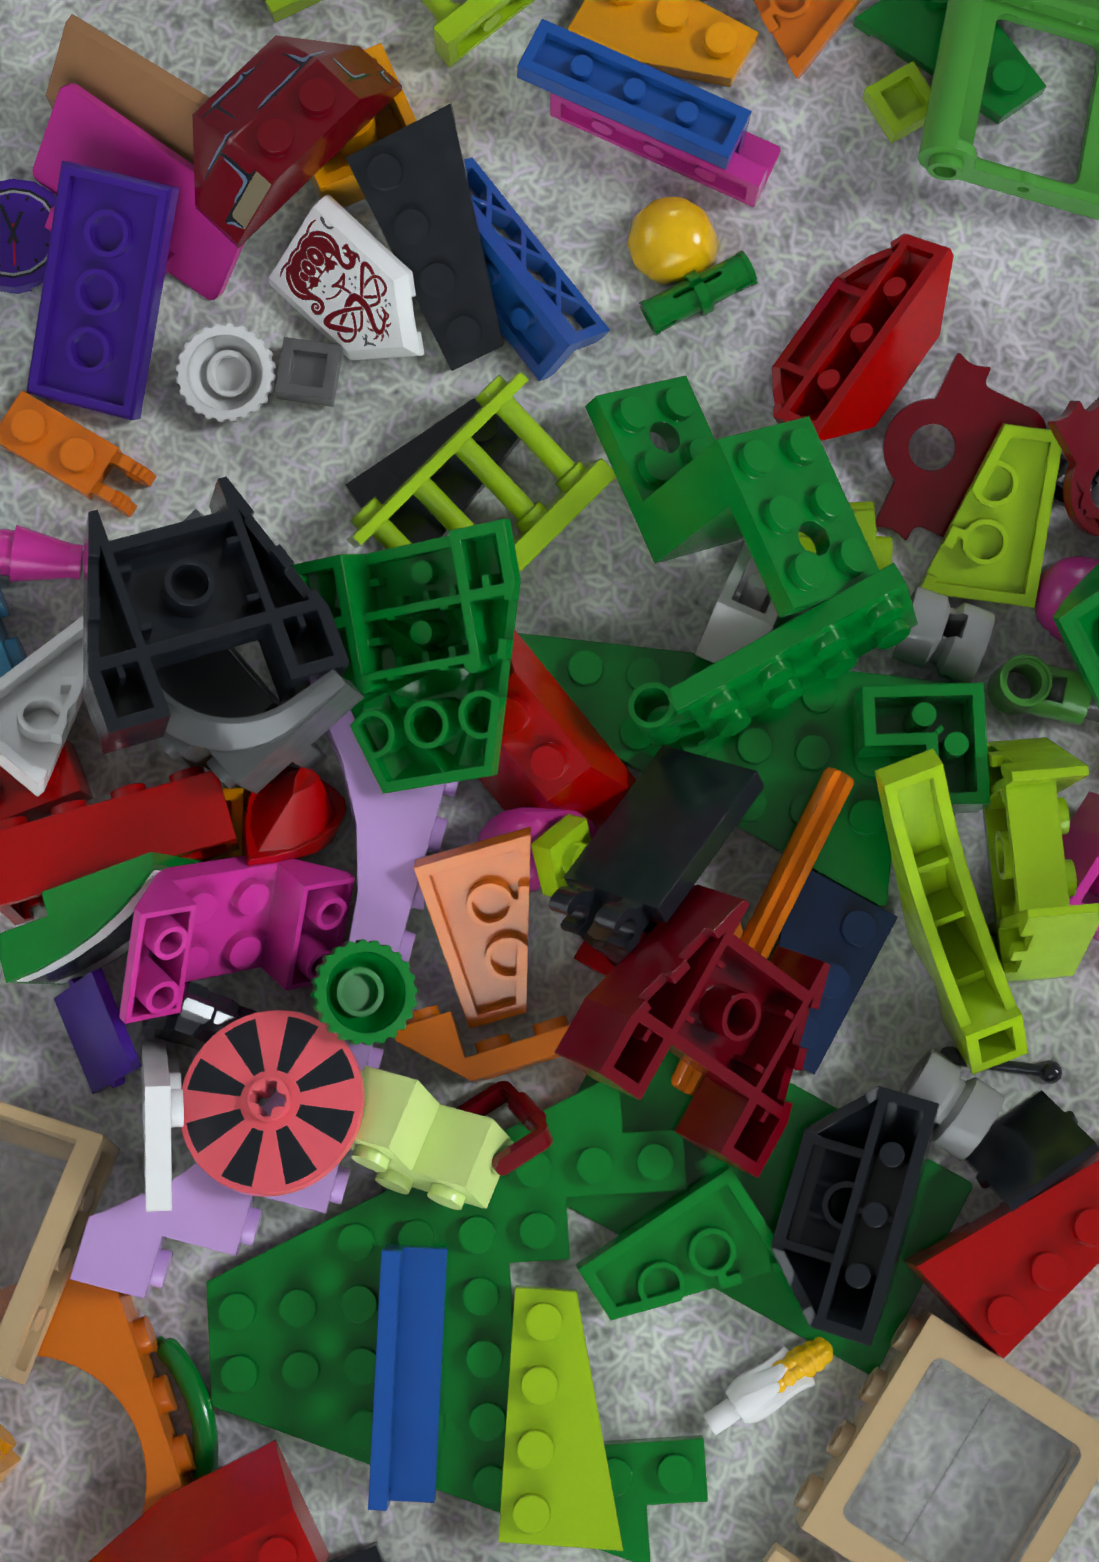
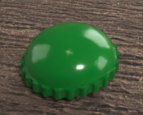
[311,939,418,1046]

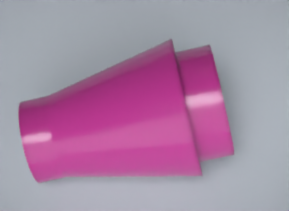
[0,525,84,583]

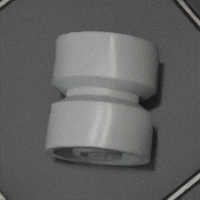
[890,586,996,683]
[899,1048,1004,1161]

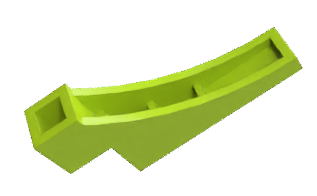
[875,749,1028,1075]

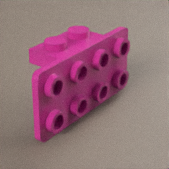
[33,83,245,300]

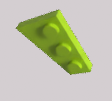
[918,423,1062,608]

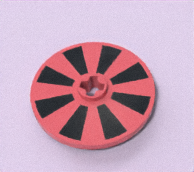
[181,1010,365,1197]

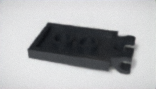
[548,745,765,953]

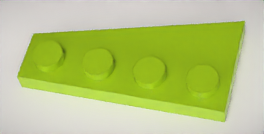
[498,1285,623,1551]

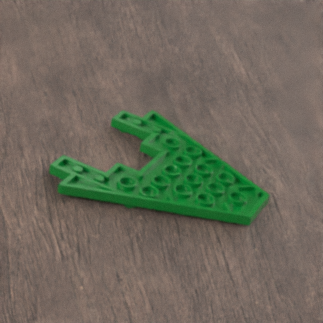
[206,1082,708,1562]

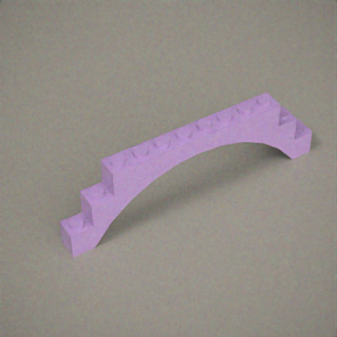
[70,710,459,1299]

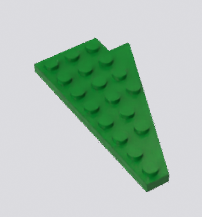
[518,633,955,907]

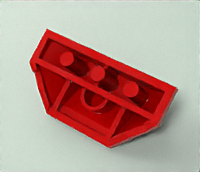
[772,233,954,441]
[478,630,636,830]

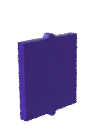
[54,968,142,1094]

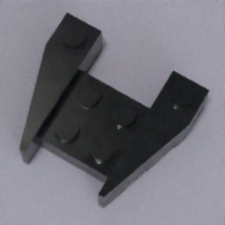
[83,476,350,754]

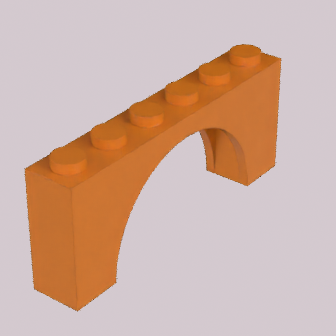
[0,1263,197,1515]

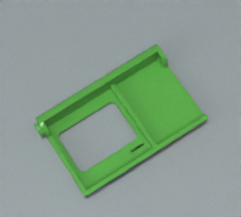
[918,0,1099,220]

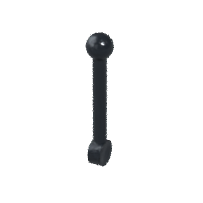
[939,1046,1062,1084]

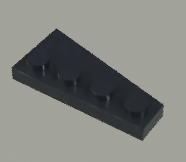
[345,103,504,371]

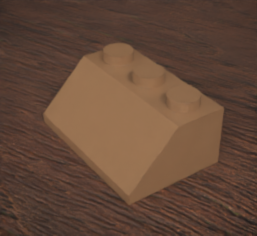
[45,14,210,165]

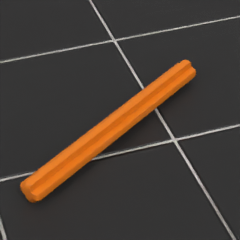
[671,767,854,1096]

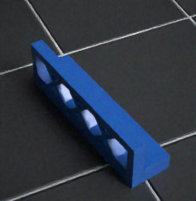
[517,19,752,170]
[464,157,610,382]
[368,1244,448,1511]

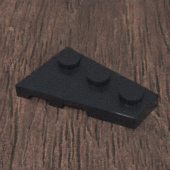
[345,398,521,544]

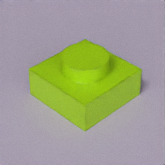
[862,61,931,144]
[531,814,591,897]

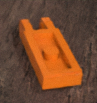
[0,390,156,518]

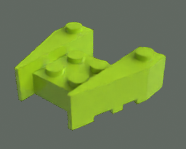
[982,737,1099,983]

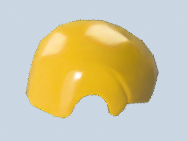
[627,197,719,285]

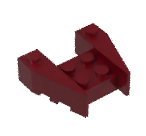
[554,884,830,1178]

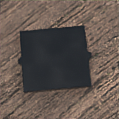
[964,1090,1099,1211]

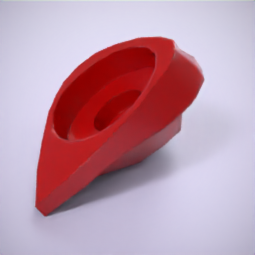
[243,766,346,866]

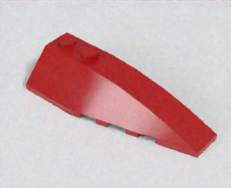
[88,1439,330,1562]

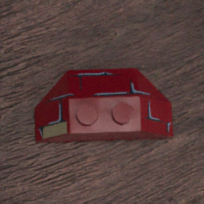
[192,35,402,248]

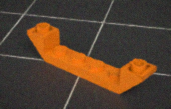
[395,923,743,1084]

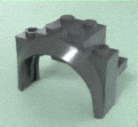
[154,509,364,794]

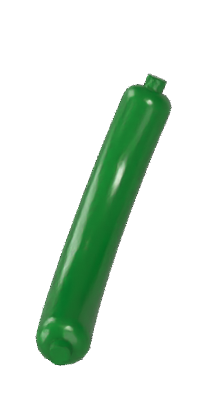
[157,1336,219,1479]

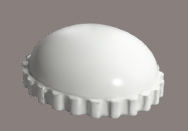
[176,323,276,422]

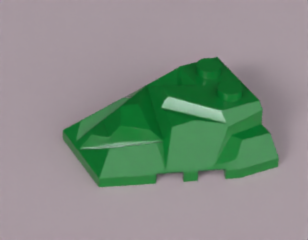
[292,519,521,794]

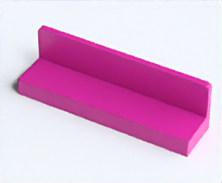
[550,93,781,207]

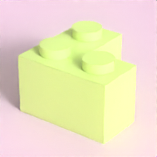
[351,1066,514,1210]

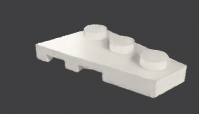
[141,1039,184,1212]

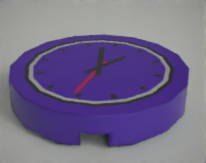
[0,179,56,294]

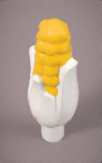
[702,1337,833,1436]

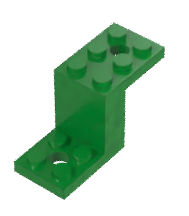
[585,375,879,618]

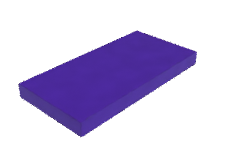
[26,161,179,420]

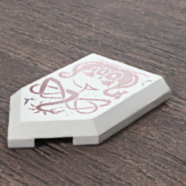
[269,195,424,360]

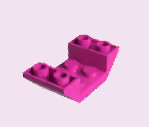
[119,856,355,1024]

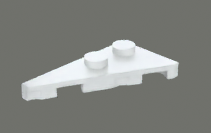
[0,616,84,797]

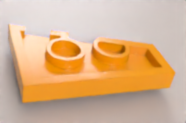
[567,0,759,87]

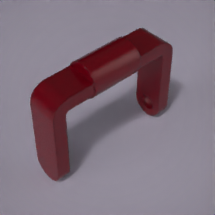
[456,1081,553,1175]

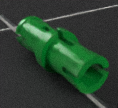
[639,250,758,336]

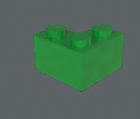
[852,682,991,813]

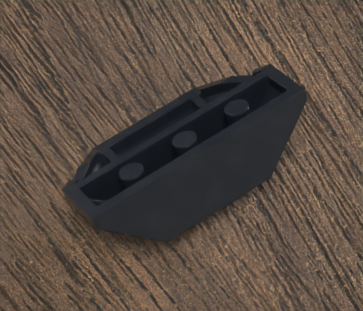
[771,1086,940,1347]

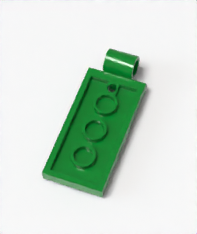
[628,563,918,746]

